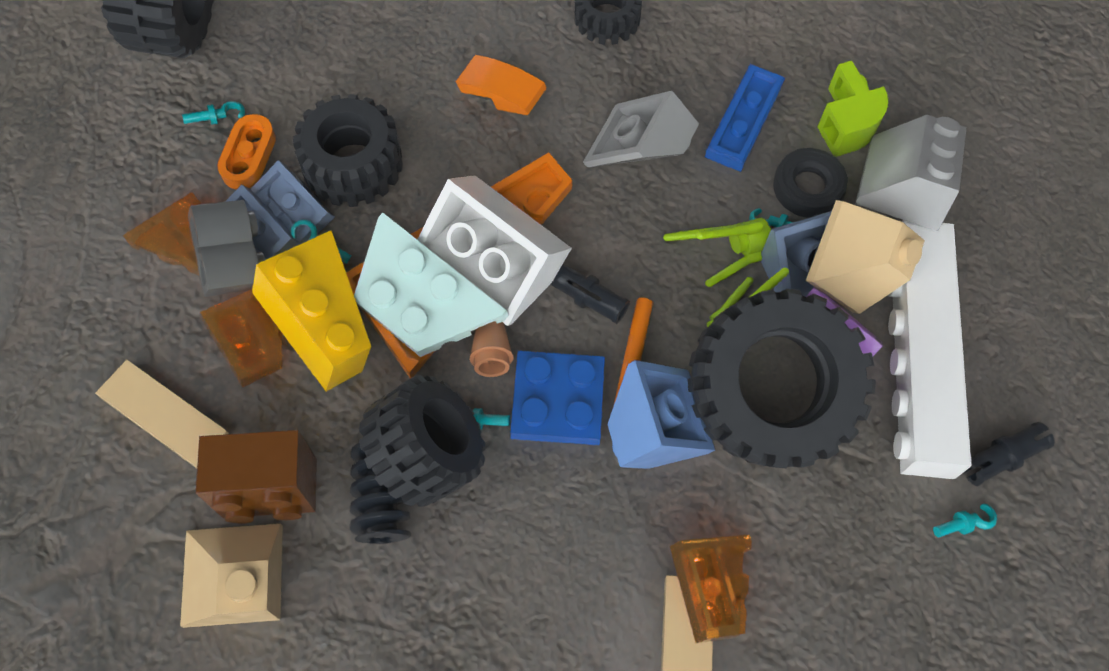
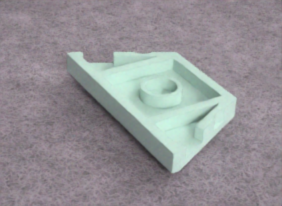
[354,213,509,357]

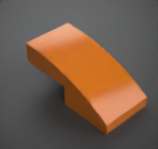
[455,55,547,116]

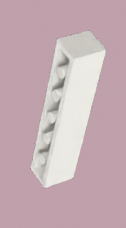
[888,220,971,479]

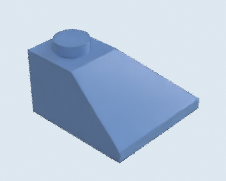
[607,360,715,469]

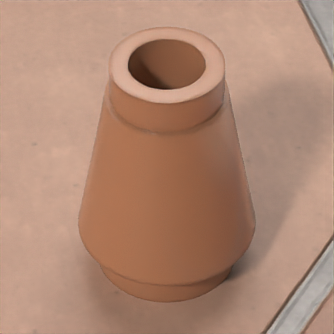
[469,321,513,377]

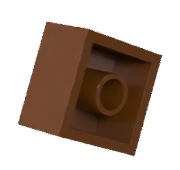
[195,430,317,524]

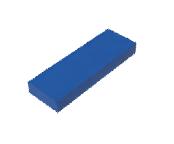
[705,64,786,172]

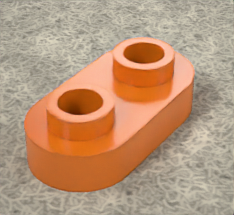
[217,114,276,190]

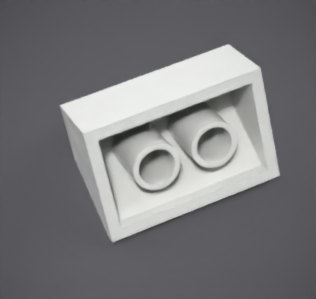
[417,175,572,326]

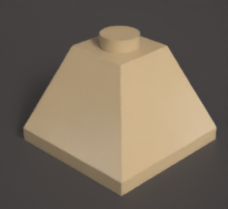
[806,200,925,314]
[180,524,283,628]

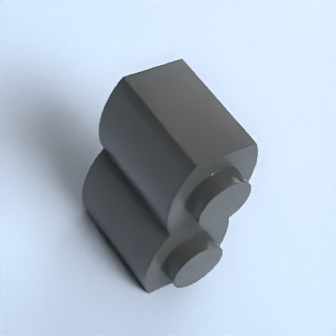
[188,200,265,297]

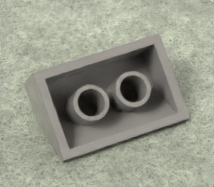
[855,115,967,231]

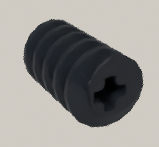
[349,443,411,544]

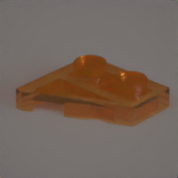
[123,192,201,276]
[200,289,283,388]
[670,535,752,644]

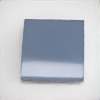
[225,160,335,260]

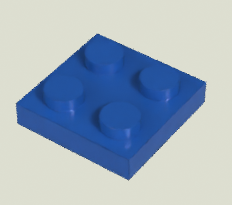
[510,351,605,445]

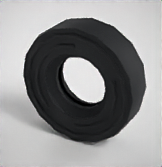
[773,148,848,218]

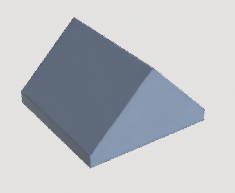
[761,211,832,297]

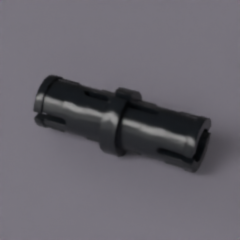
[550,264,630,324]
[963,422,1055,486]

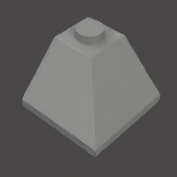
[583,91,699,167]

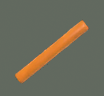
[613,298,653,407]

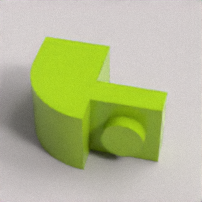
[817,61,888,157]

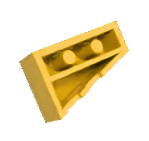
[252,230,371,392]

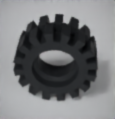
[574,0,642,45]

